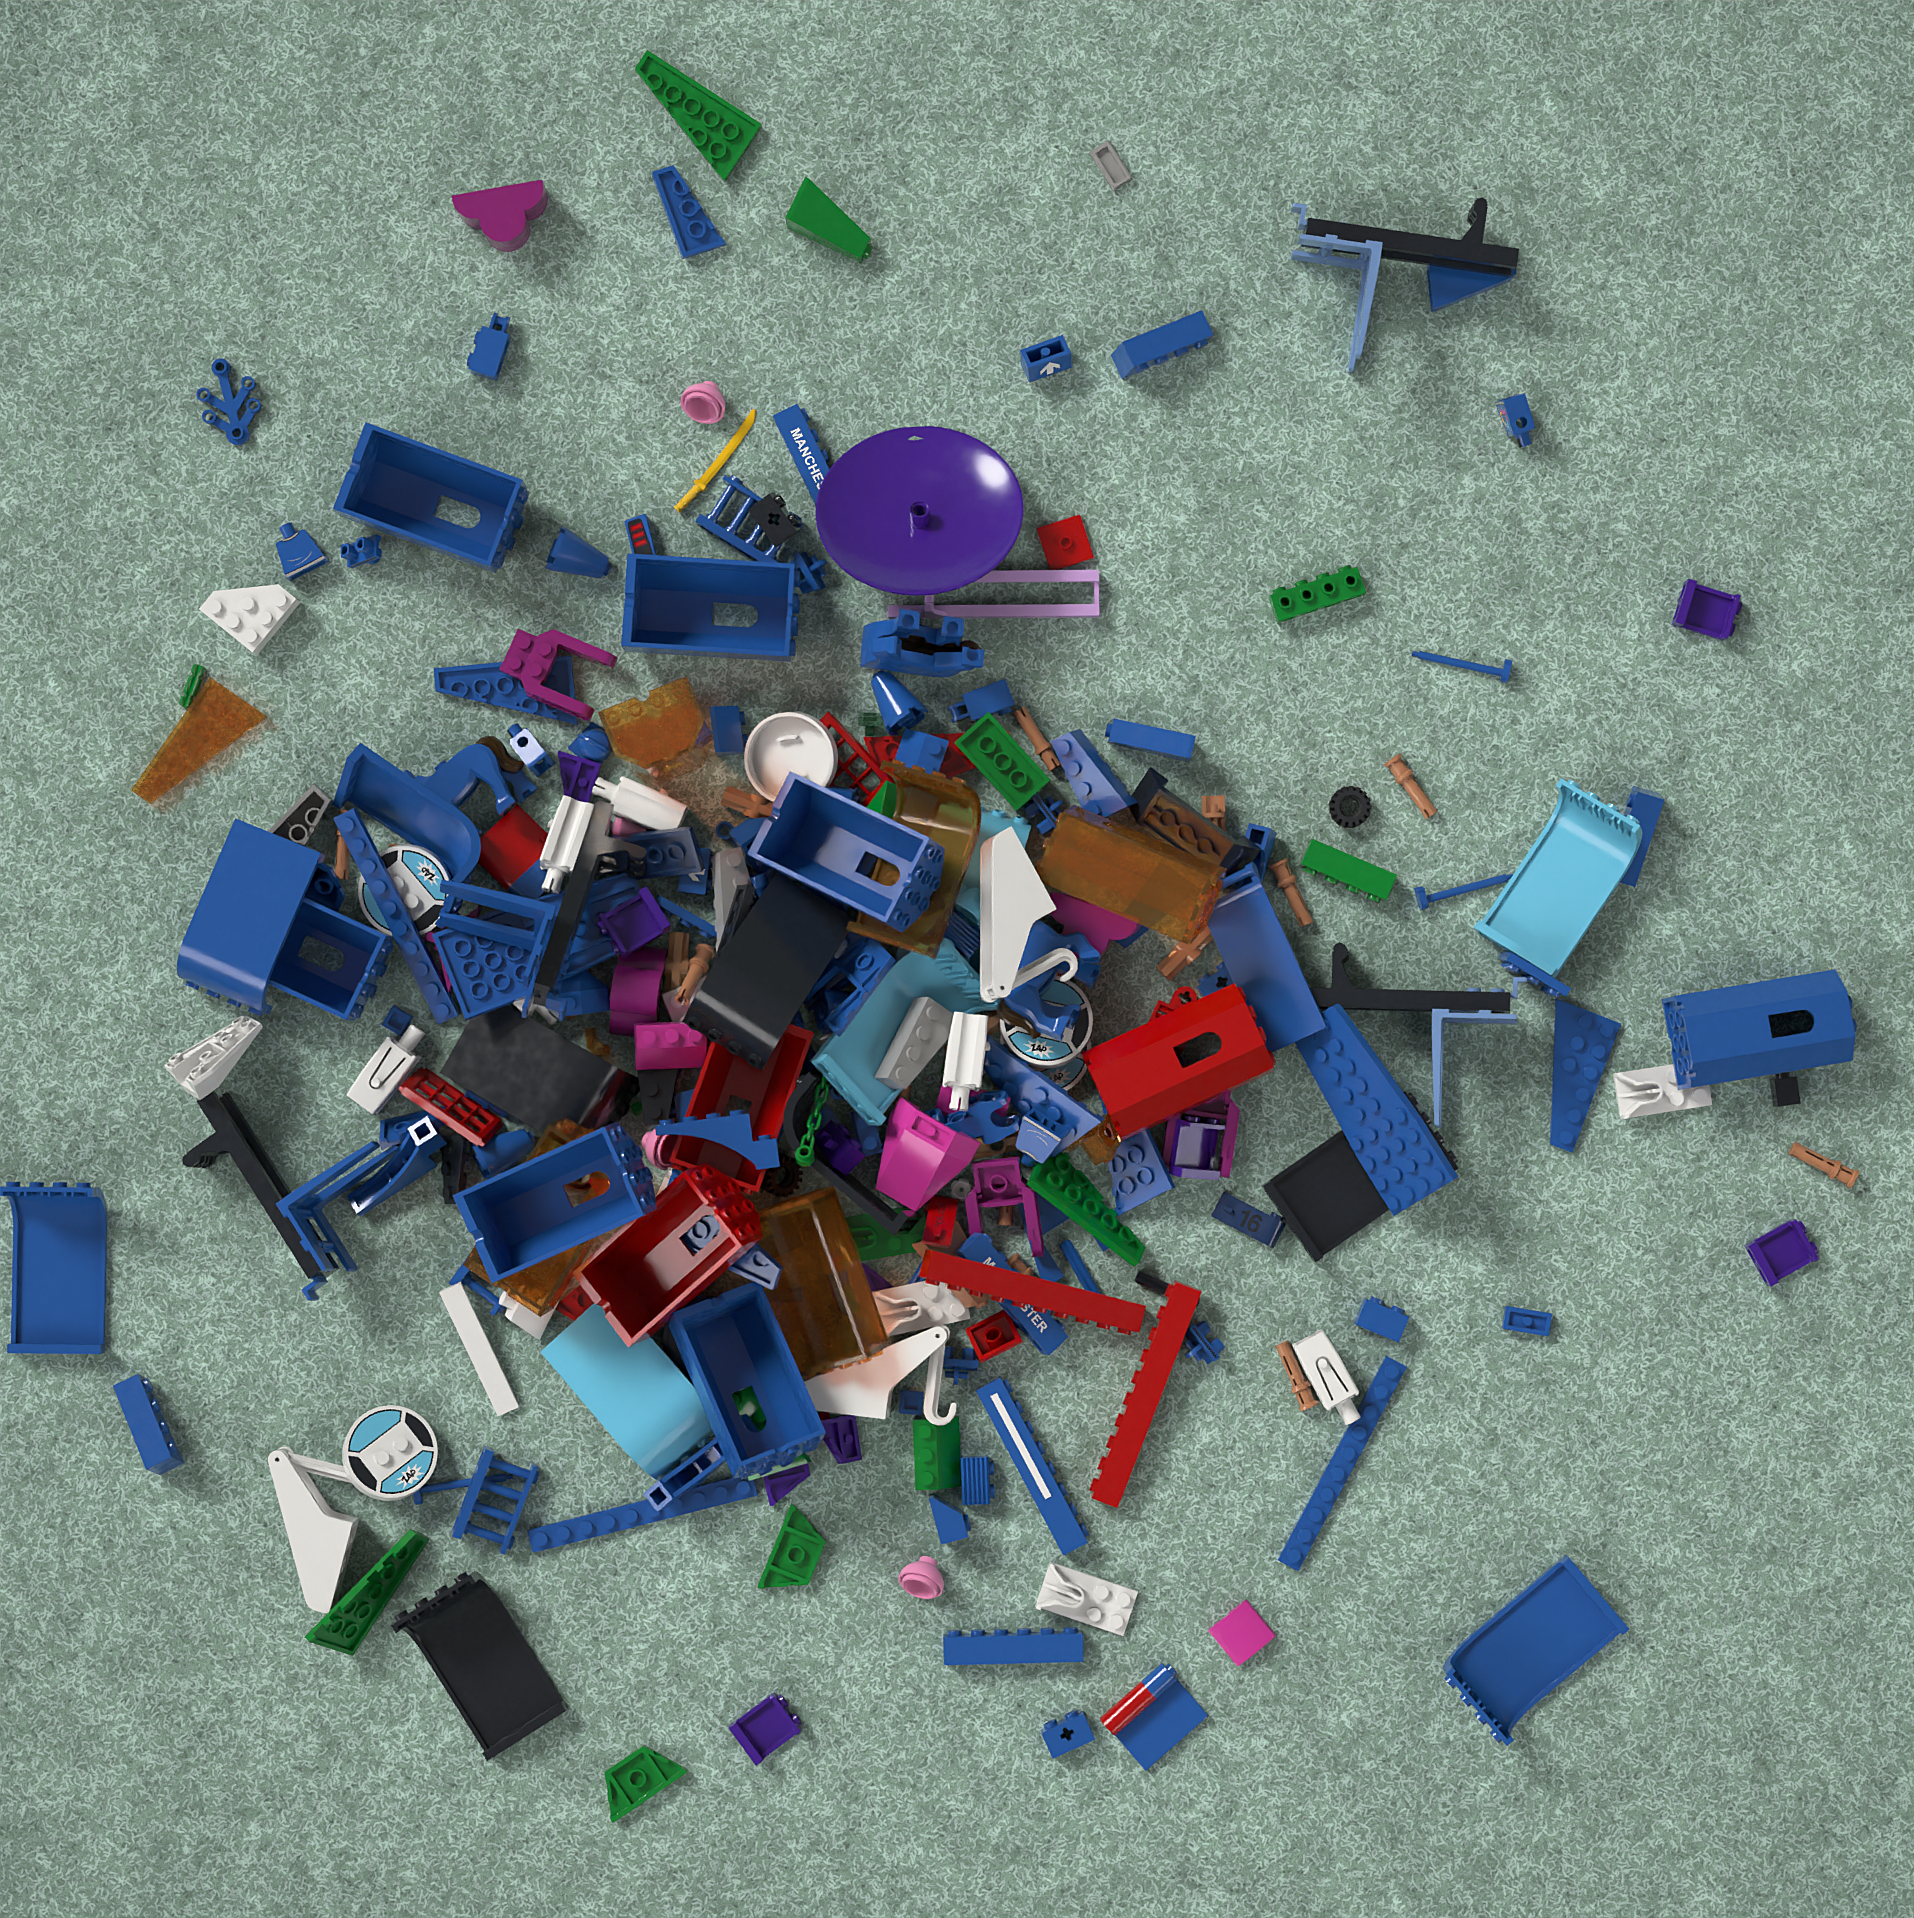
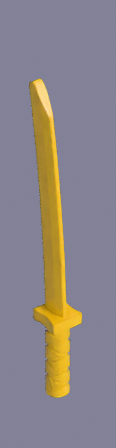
[673,409,755,513]

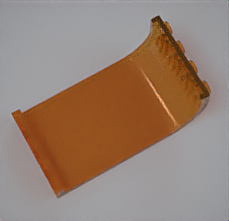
[846,759,981,959]

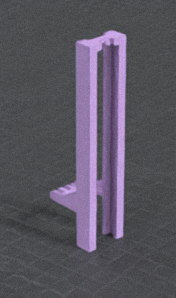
[888,570,1099,619]

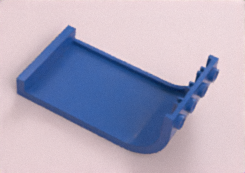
[332,742,481,929]
[177,818,325,1016]
[0,1182,107,1354]
[1443,1555,1629,1746]

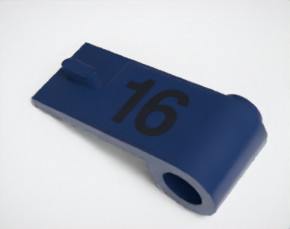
[1211,1192,1286,1248]

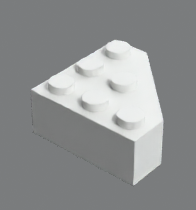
[199,584,301,655]

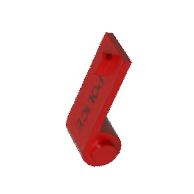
[922,1195,959,1249]

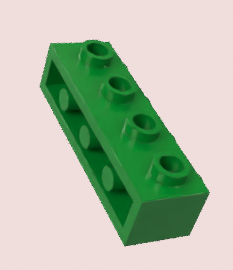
[1269,565,1366,624]
[1299,839,1397,903]

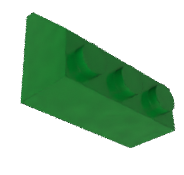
[913,1416,962,1490]

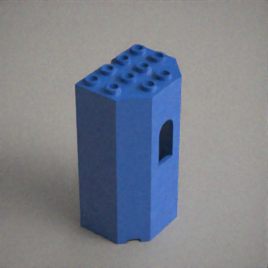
[333,422,529,573]
[621,553,801,662]
[747,771,945,932]
[268,896,394,1021]
[1661,969,1857,1090]
[453,1122,657,1283]
[668,1281,826,1479]

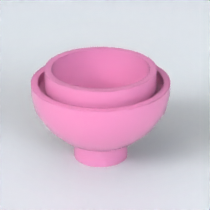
[680,381,726,424]
[642,1129,678,1170]
[898,1556,944,1599]

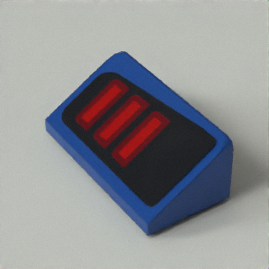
[624,514,656,555]

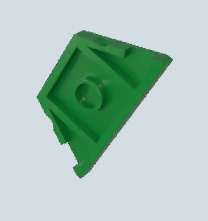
[757,1503,826,1589]
[605,1745,687,1823]

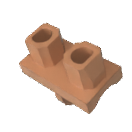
[1201,795,1226,832]

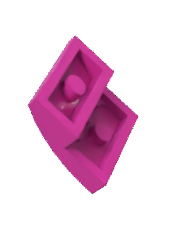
[1208,1599,1276,1667]

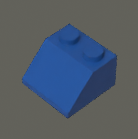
[709,706,748,757]
[890,729,949,787]
[929,1493,971,1545]

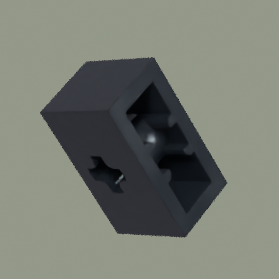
[748,492,801,547]

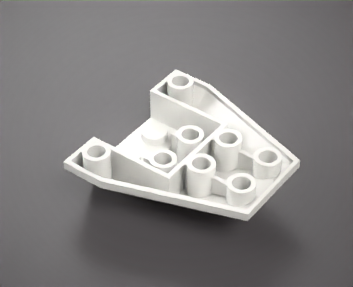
[164,1015,263,1100]

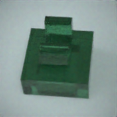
[858,712,882,737]

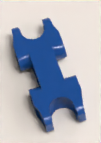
[924,1090,1022,1144]

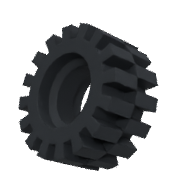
[1329,786,1372,828]
[761,1153,803,1198]

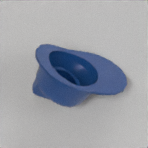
[568,722,613,765]

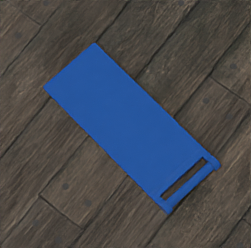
[1192,862,1327,1053]

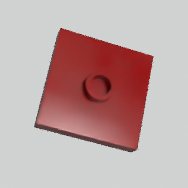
[1036,514,1094,570]

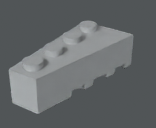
[268,784,333,847]
[711,847,755,951]
[874,997,954,1090]

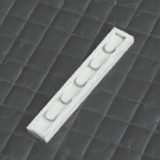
[439,1282,519,1416]

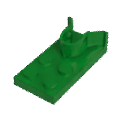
[954,712,1050,812]
[831,1206,926,1266]

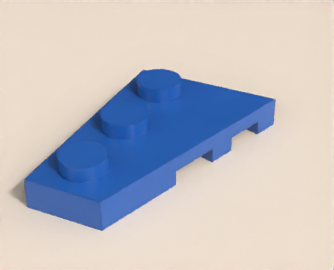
[379,1106,450,1150]

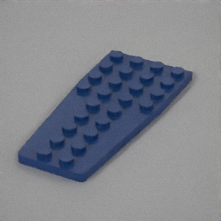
[432,873,640,1021]
[1295,1004,1458,1216]

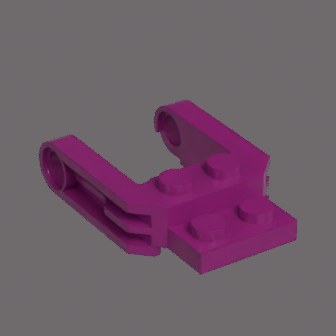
[499,629,618,721]
[1162,1091,1240,1178]
[965,1157,1044,1257]

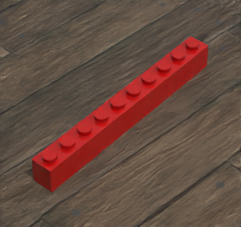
[919,1249,1146,1335]
[1089,1280,1202,1508]

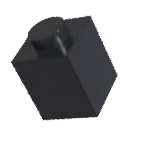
[1769,1072,1801,1107]

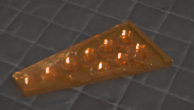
[131,677,268,804]

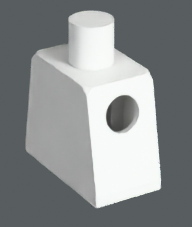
[499,1286,559,1340]

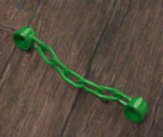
[795,1074,829,1167]

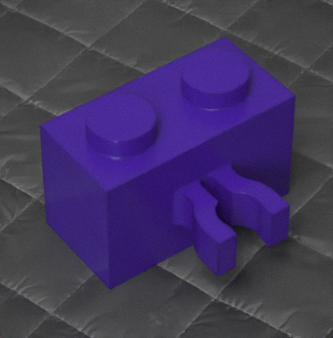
[814,1120,865,1176]

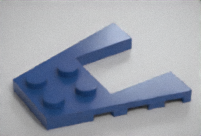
[805,933,896,1037]
[1017,1193,1108,1282]

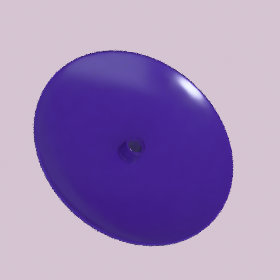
[815,426,1023,596]

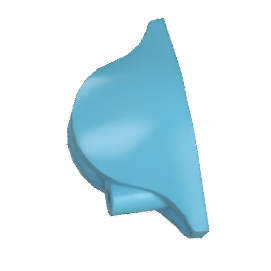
[941,884,980,929]

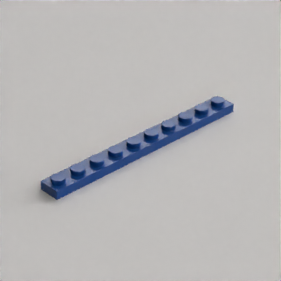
[333,807,460,1024]
[1277,1356,1407,1571]
[527,1477,758,1553]

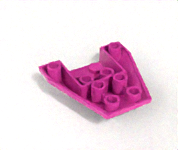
[876,1096,981,1212]

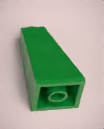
[785,177,873,263]

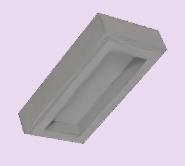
[1089,140,1133,192]

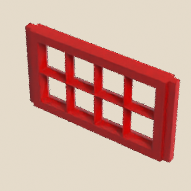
[819,712,897,807]
[398,1067,504,1147]

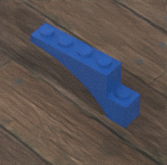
[655,1110,780,1170]
[347,1116,447,1216]
[644,1414,760,1512]

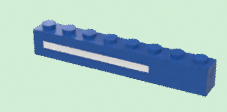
[976,1377,1089,1556]

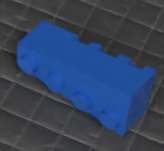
[1111,310,1213,379]
[1051,729,1138,825]
[1620,786,1664,887]
[113,1374,185,1475]

